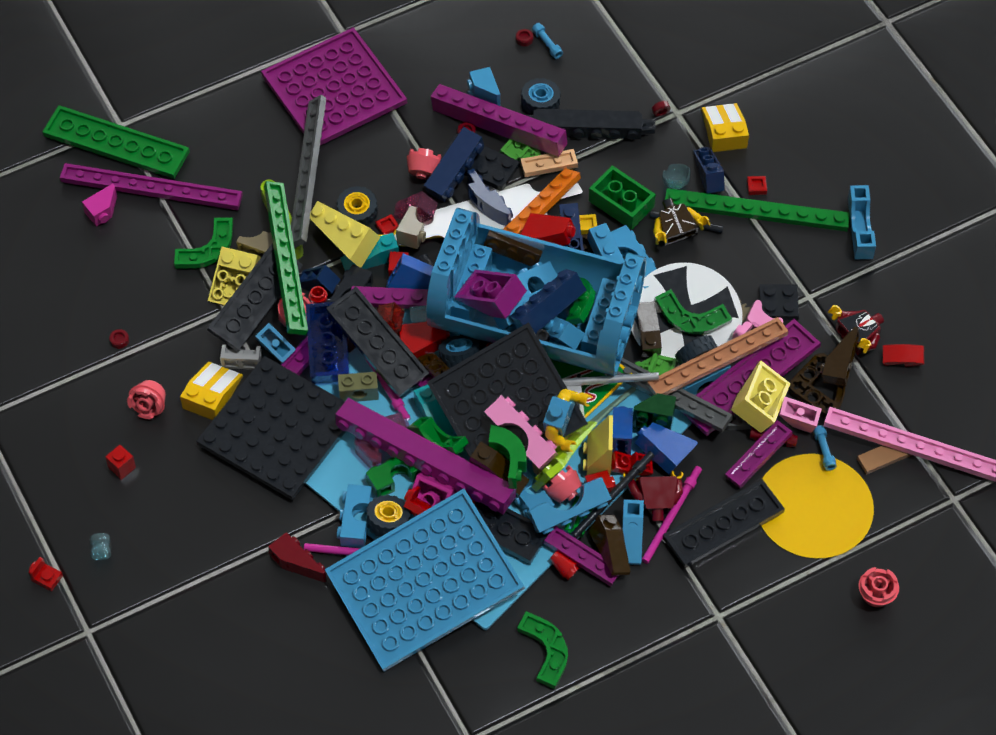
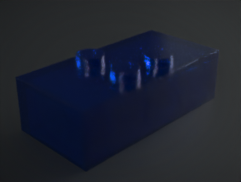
[306,302,350,384]

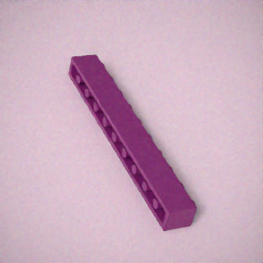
[335,398,516,514]

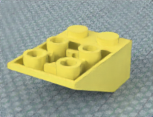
[208,247,261,305]

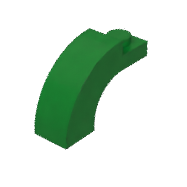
[407,417,469,454]
[489,425,527,489]

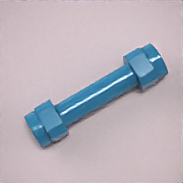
[532,23,563,59]
[813,425,837,471]

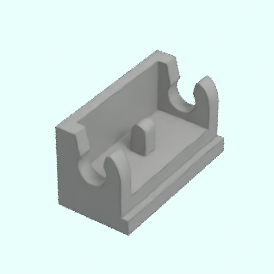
[220,344,262,370]

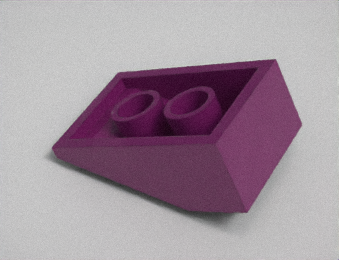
[454,270,527,319]

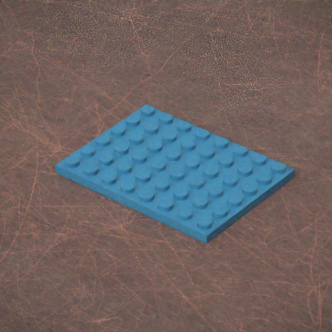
[325,489,525,671]

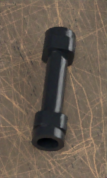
[536,329,550,342]

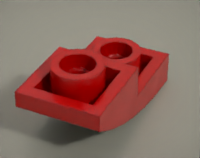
[883,344,924,367]
[611,451,653,475]

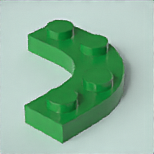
[174,218,233,268]
[566,278,595,325]
[654,289,732,334]
[517,611,568,689]

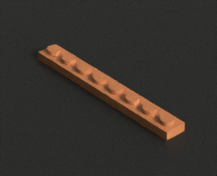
[647,317,788,395]

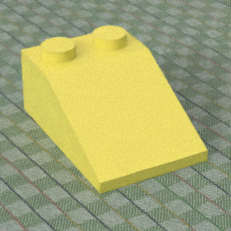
[731,361,790,433]
[583,415,613,475]

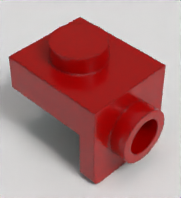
[403,486,433,516]

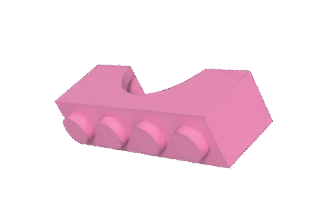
[484,395,558,470]

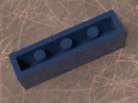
[424,127,484,203]
[510,269,587,334]

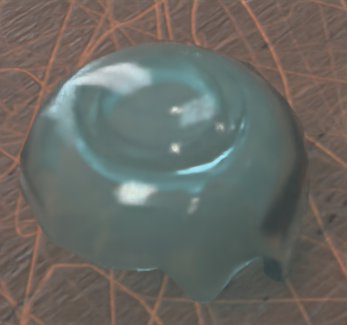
[662,164,691,189]

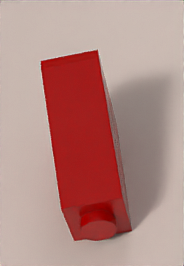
[520,213,576,246]
[398,322,450,358]

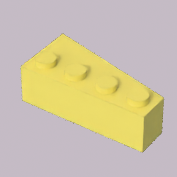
[310,201,380,267]

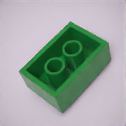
[589,165,656,230]

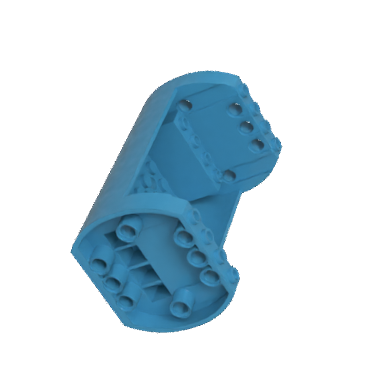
[426,208,646,376]

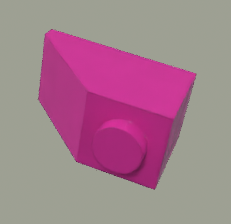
[82,184,117,227]

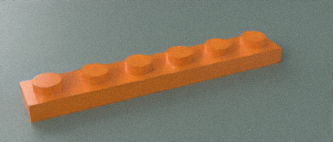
[503,168,581,234]

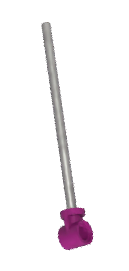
[562,372,659,386]

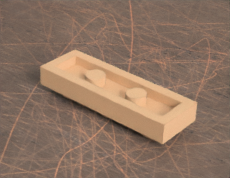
[520,149,578,177]

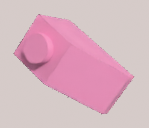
[779,397,821,433]

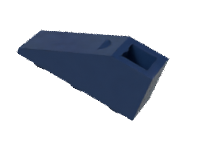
[693,147,725,193]

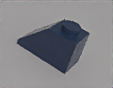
[299,265,341,294]

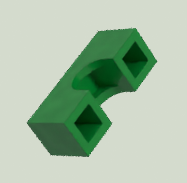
[366,457,421,498]

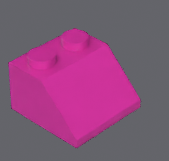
[410,472,457,514]

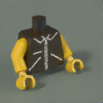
[653,198,711,246]

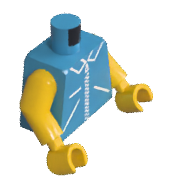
[543,389,592,452]

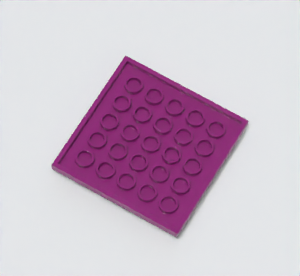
[261,27,407,145]

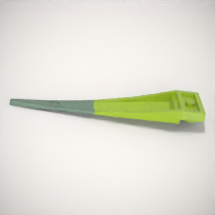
[531,386,637,492]

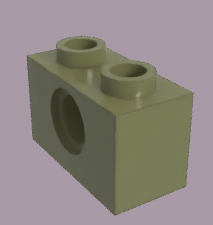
[338,371,379,402]

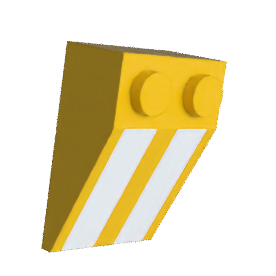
[701,103,749,152]
[180,361,243,420]

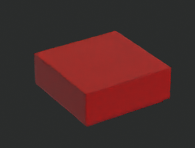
[747,176,767,195]
[375,214,399,234]

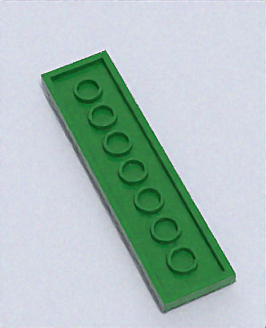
[42,105,190,179]

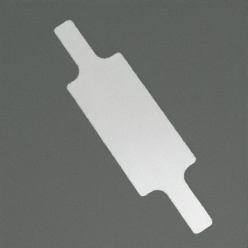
[394,183,583,245]

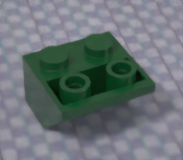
[632,393,676,432]

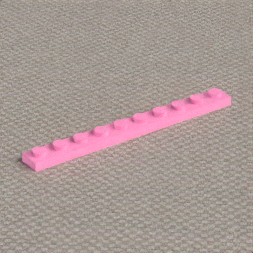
[823,407,996,482]

